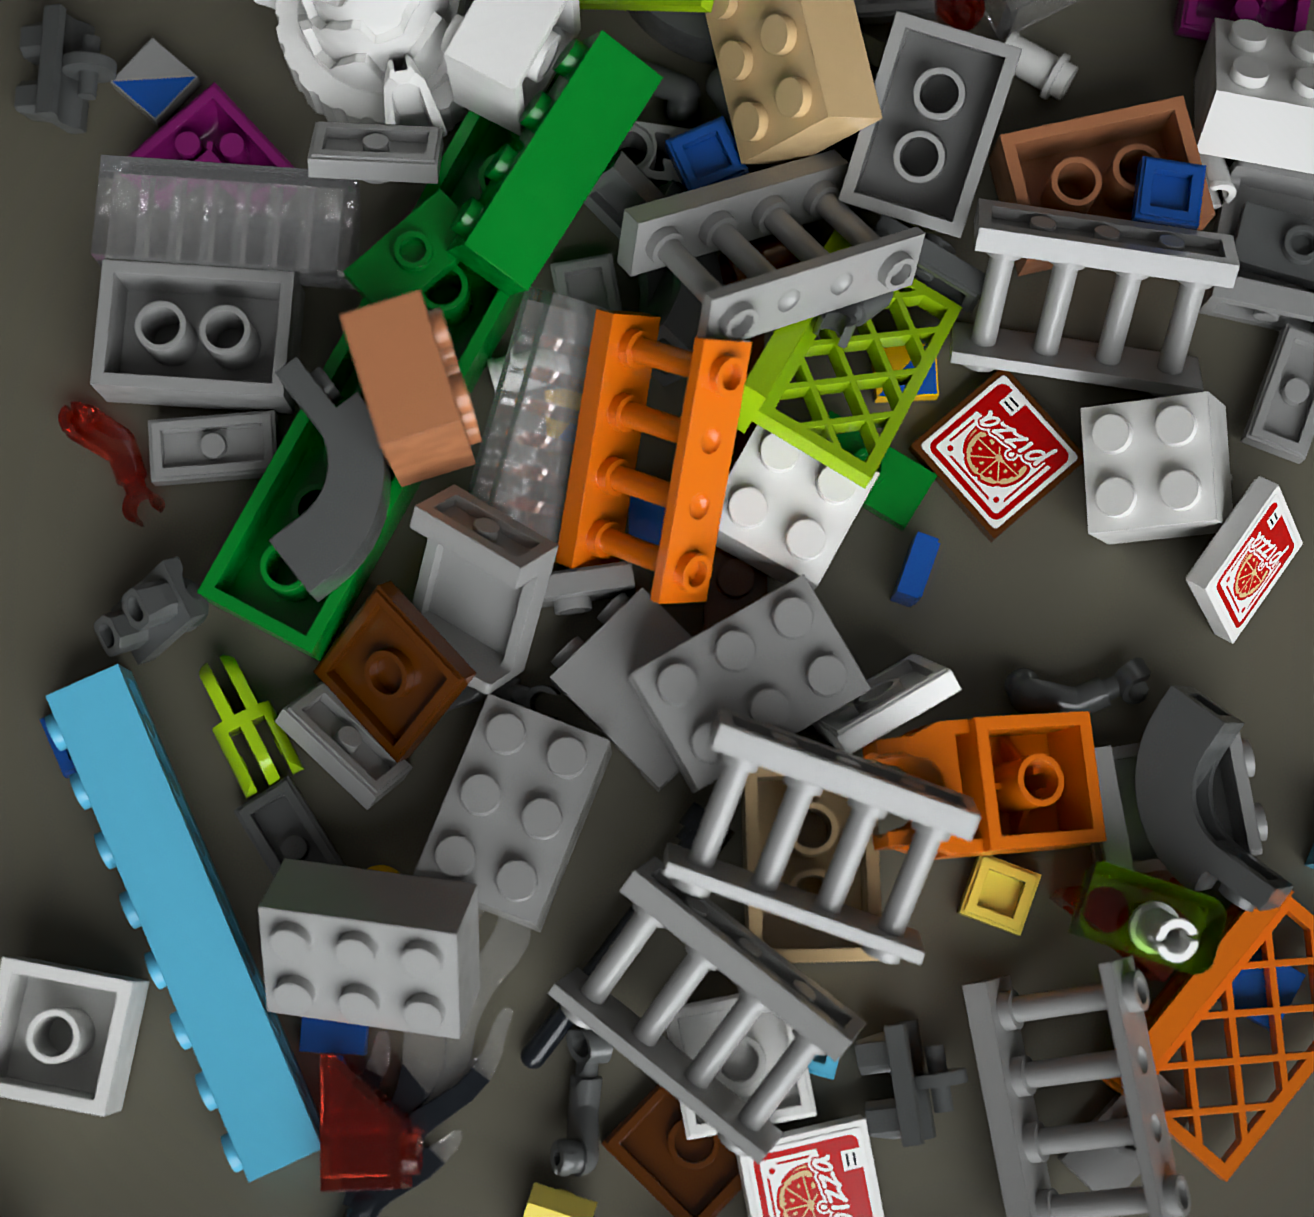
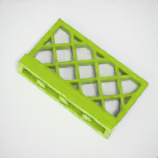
[737,230,962,489]

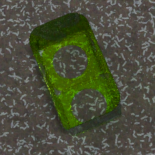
[1068,861,1226,974]

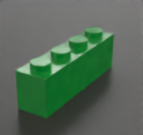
[446,30,663,296]

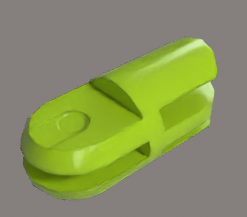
[198,655,305,798]

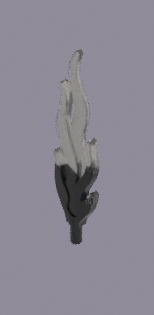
[342,908,532,1217]

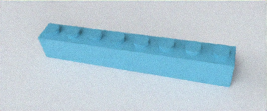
[45,664,331,1182]

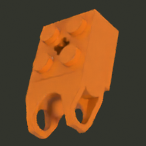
[862,711,1107,860]

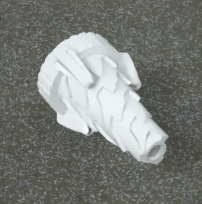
[254,0,474,137]

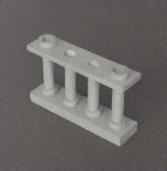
[617,149,925,340]
[950,198,1240,398]
[663,707,981,965]
[548,857,867,1164]
[962,956,1191,1217]

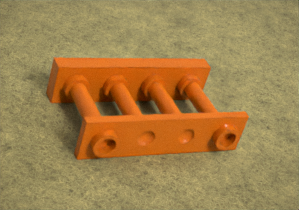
[555,309,752,604]

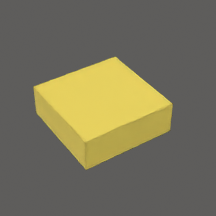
[957,855,1042,936]

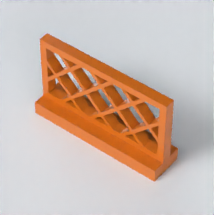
[1100,890,1314,1182]

